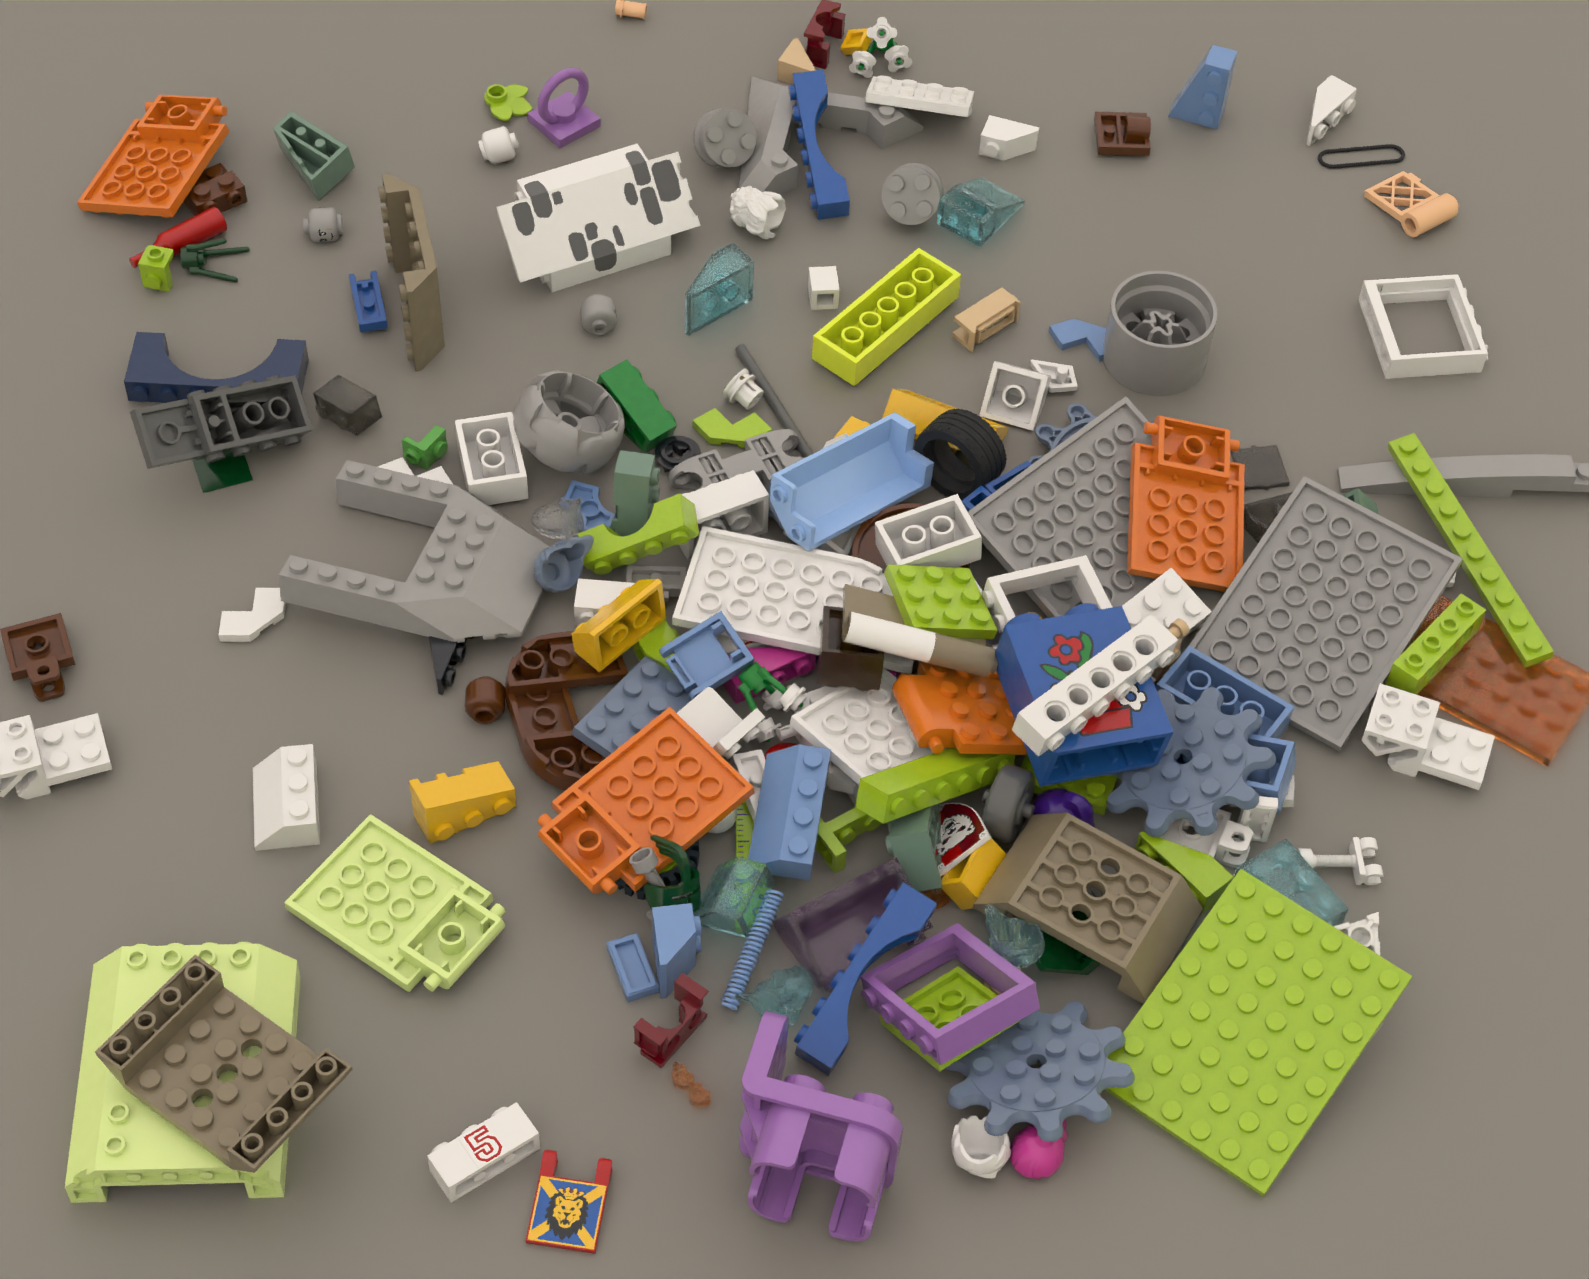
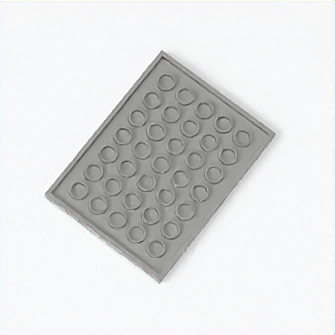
[968,396,1156,618]
[1189,476,1463,752]

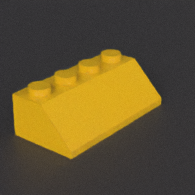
[882,389,1009,459]

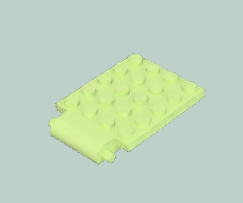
[284,814,506,992]

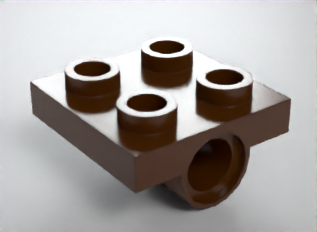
[1094,111,1151,156]

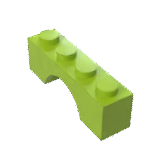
[578,493,699,575]

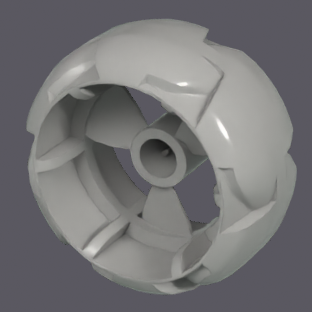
[513,370,625,474]

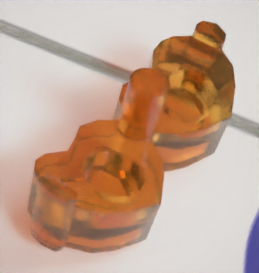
[672,1062,711,1106]

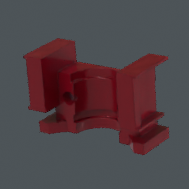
[804,0,846,69]
[633,973,709,1068]

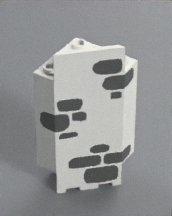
[497,144,701,292]

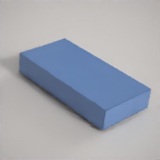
[606,933,659,1002]

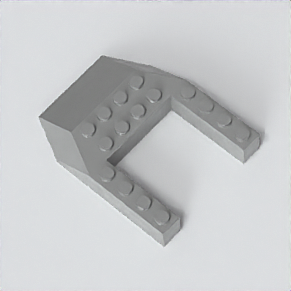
[279,460,550,643]

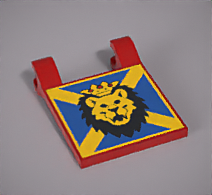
[525,1150,613,1254]

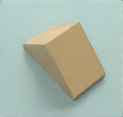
[777,38,816,84]

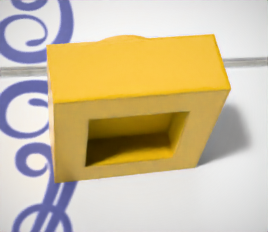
[840,28,872,55]

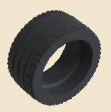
[914,409,1007,501]

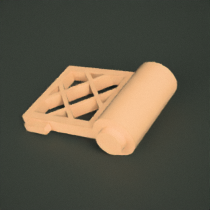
[1364,171,1459,238]

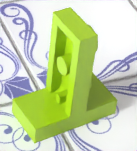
[816,807,881,874]

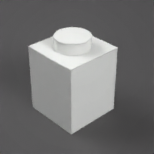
[808,266,839,310]

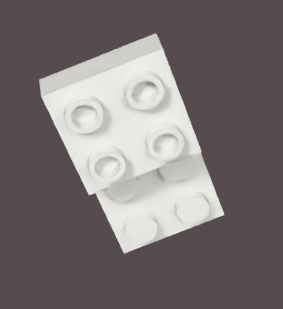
[1361,683,1495,790]
[0,713,112,800]

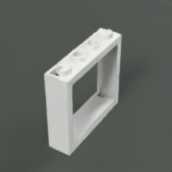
[1358,274,1489,379]
[982,555,1113,635]

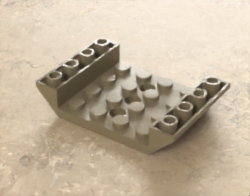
[378,173,445,371]
[972,812,1203,1004]
[95,955,353,1173]

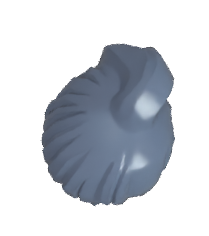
[534,535,594,593]

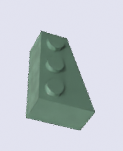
[273,111,355,200]

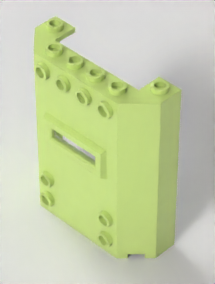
[65,942,301,1203]

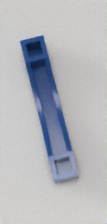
[788,70,850,220]
[794,882,937,1076]

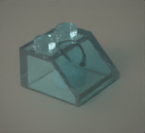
[693,857,776,938]

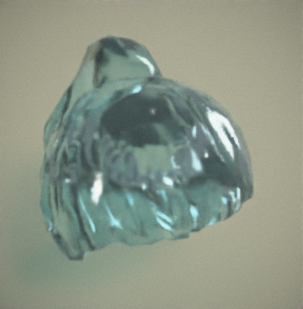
[984,904,1045,969]
[735,966,813,1027]

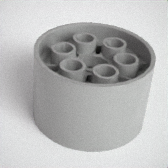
[1103,271,1218,396]

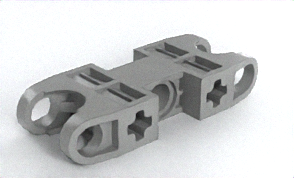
[668,429,806,490]

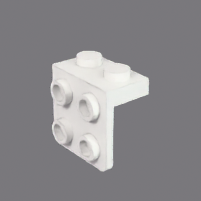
[677,687,765,760]

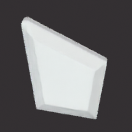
[1030,359,1078,393]

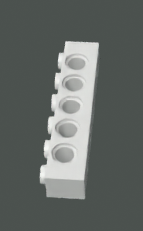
[1012,615,1178,756]

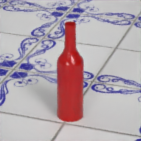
[129,206,227,268]

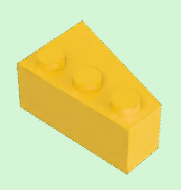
[409,761,517,844]

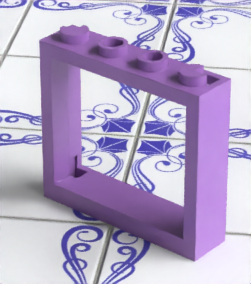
[860,923,1040,1065]

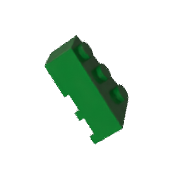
[597,359,677,453]

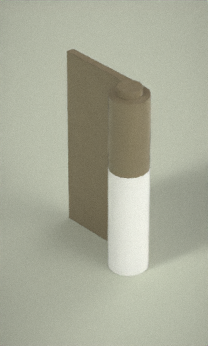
[842,584,998,678]

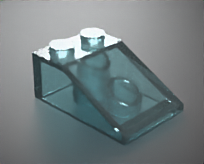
[685,243,754,336]

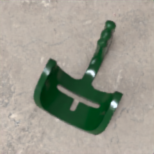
[644,835,702,913]

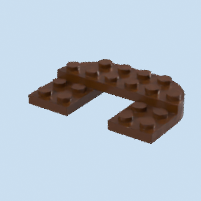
[505,631,628,791]

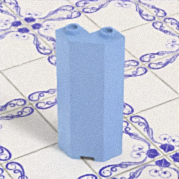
[769,412,934,551]

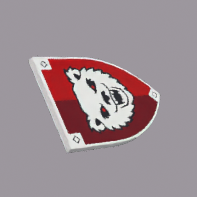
[935,803,992,877]

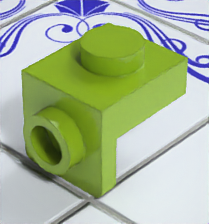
[138,245,174,292]

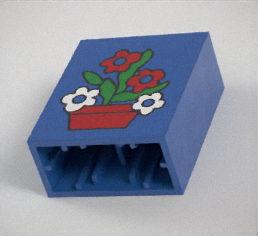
[995,603,1174,787]

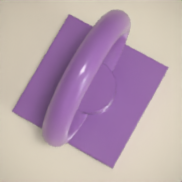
[528,68,601,148]

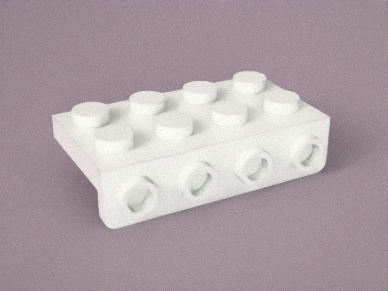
[865,76,974,117]

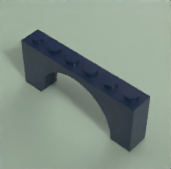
[124,332,309,403]

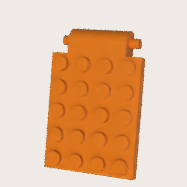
[77,95,230,218]
[1127,415,1245,592]
[892,661,1028,755]
[537,707,755,895]

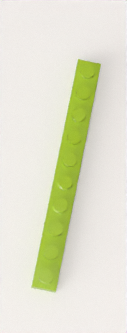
[1388,433,1554,668]

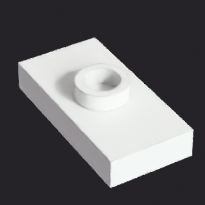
[1235,796,1278,842]

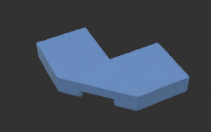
[1049,319,1106,361]

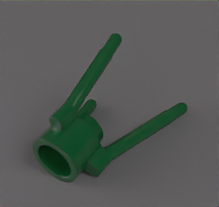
[180,238,250,282]

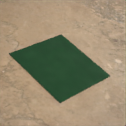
[192,454,253,493]

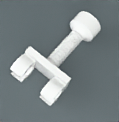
[1294,837,1384,885]

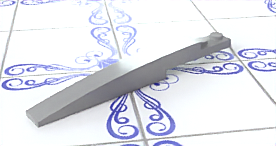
[1337,454,1589,497]

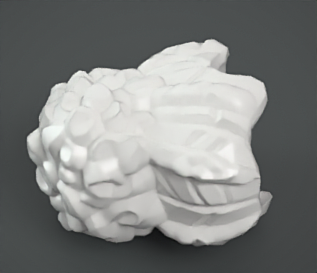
[730,186,786,240]

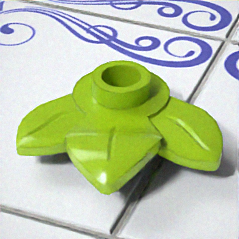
[484,84,533,121]

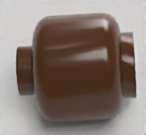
[465,676,505,724]

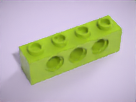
[1385,593,1486,695]

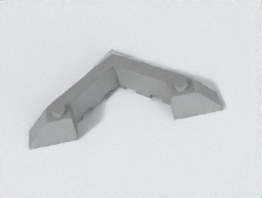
[739,76,924,195]

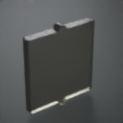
[1231,445,1290,491]

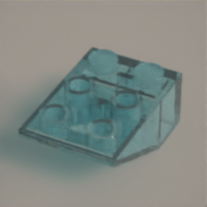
[937,177,1025,247]

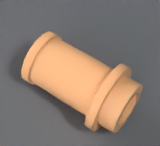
[615,0,647,19]

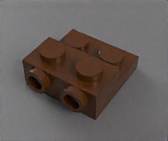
[183,163,247,216]

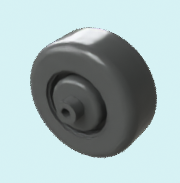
[982,764,1035,844]

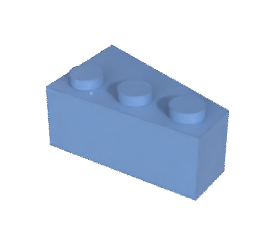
[1168,45,1238,129]

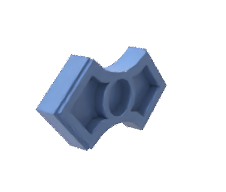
[562,480,616,532]

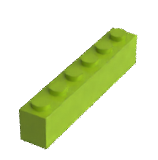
[855,748,1015,824]

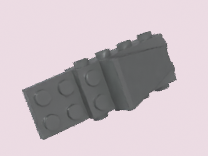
[130,375,313,469]

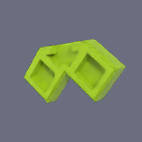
[692,408,772,448]

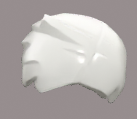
[951,1115,1011,1178]

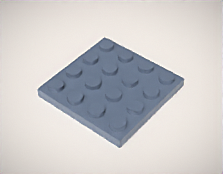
[572,656,695,758]

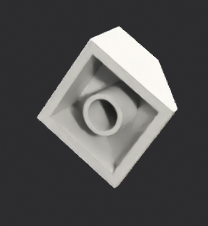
[979,361,1052,431]

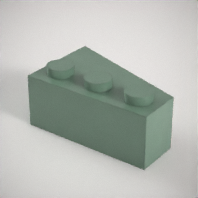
[611,450,660,536]
[886,804,942,892]

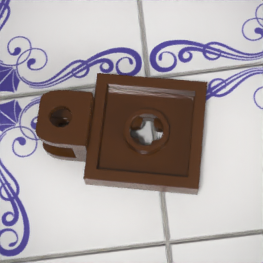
[0,613,75,702]

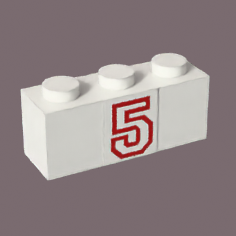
[427,1102,540,1203]

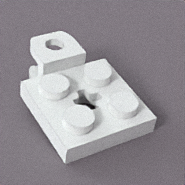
[1160,809,1253,868]

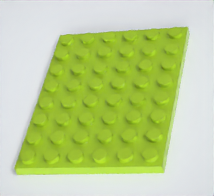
[1104,869,1413,1197]

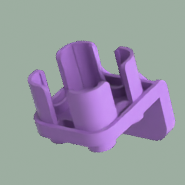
[739,1011,903,1242]

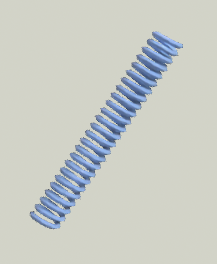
[721,890,785,1010]

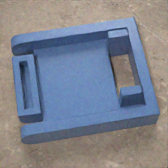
[659,611,755,700]

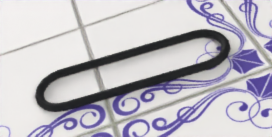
[1318,144,1405,168]

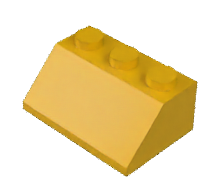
[572,579,666,672]

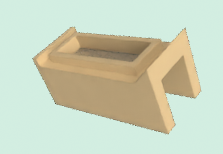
[952,287,1021,353]

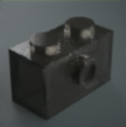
[313,375,382,436]

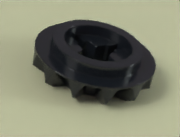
[655,436,701,472]

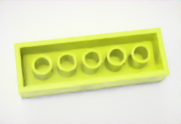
[812,248,961,386]

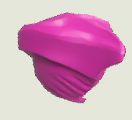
[1010,1120,1068,1180]

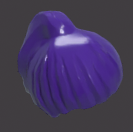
[1033,788,1095,827]

